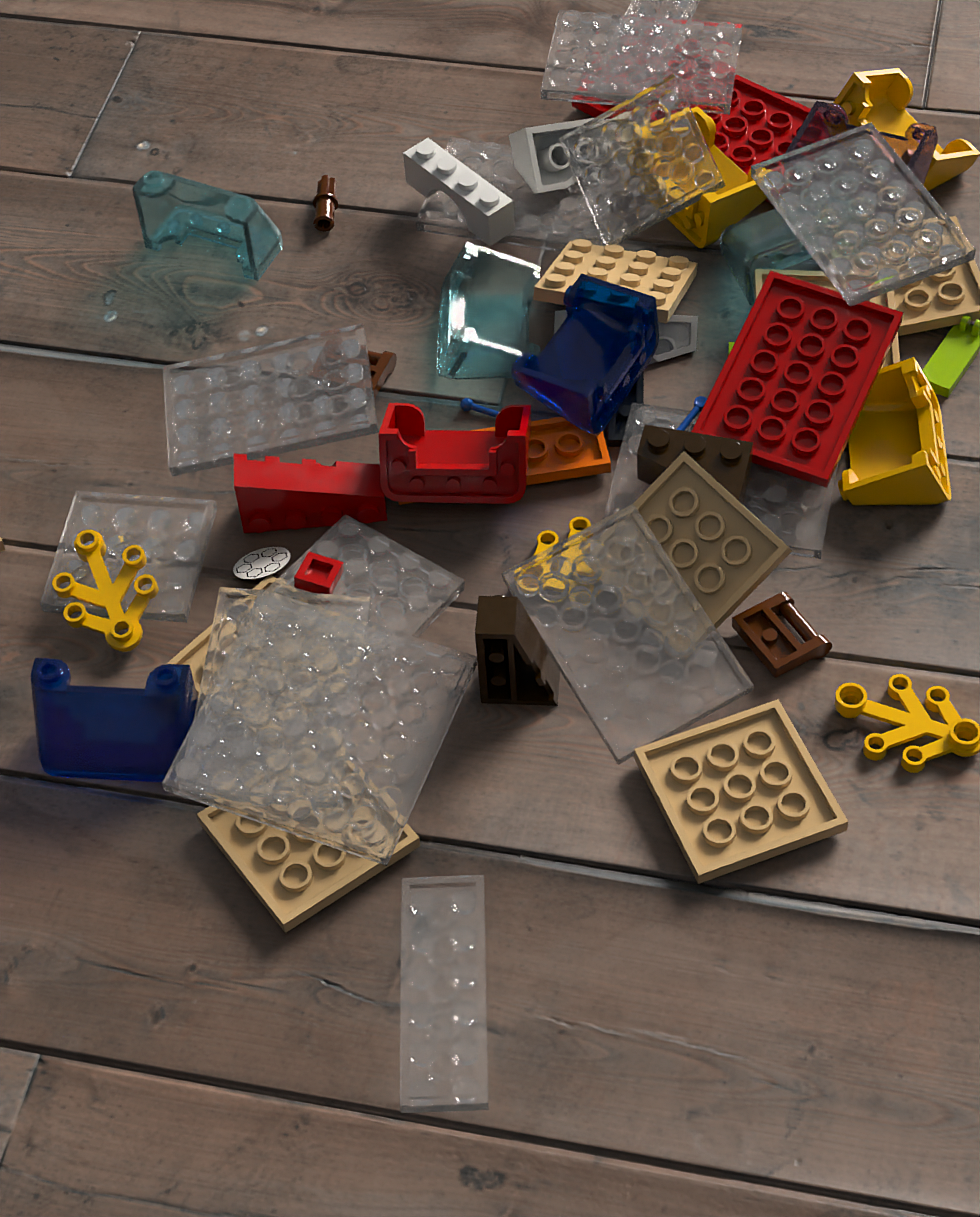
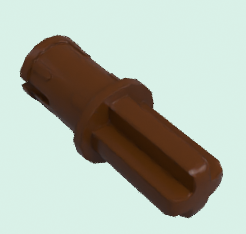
[313,175,339,232]

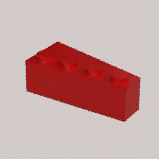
[234,453,387,533]

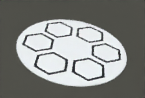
[233,547,291,579]

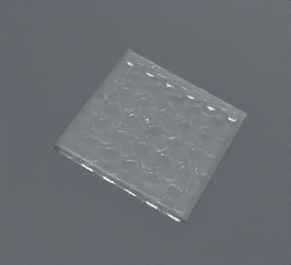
[162,589,477,866]

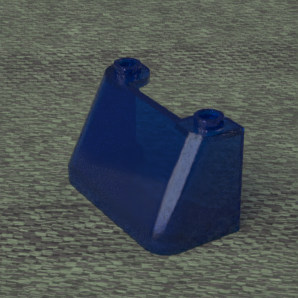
[511,273,659,436]
[31,658,204,783]

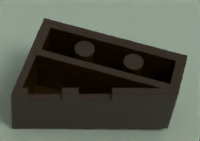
[637,424,753,504]
[475,595,560,706]

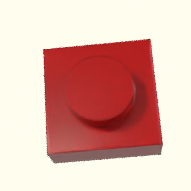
[294,552,344,598]

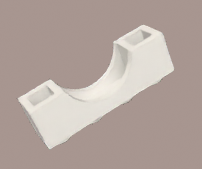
[403,138,515,246]

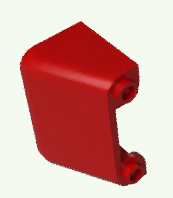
[378,403,531,504]

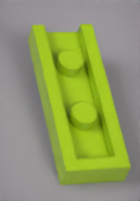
[922,315,980,398]

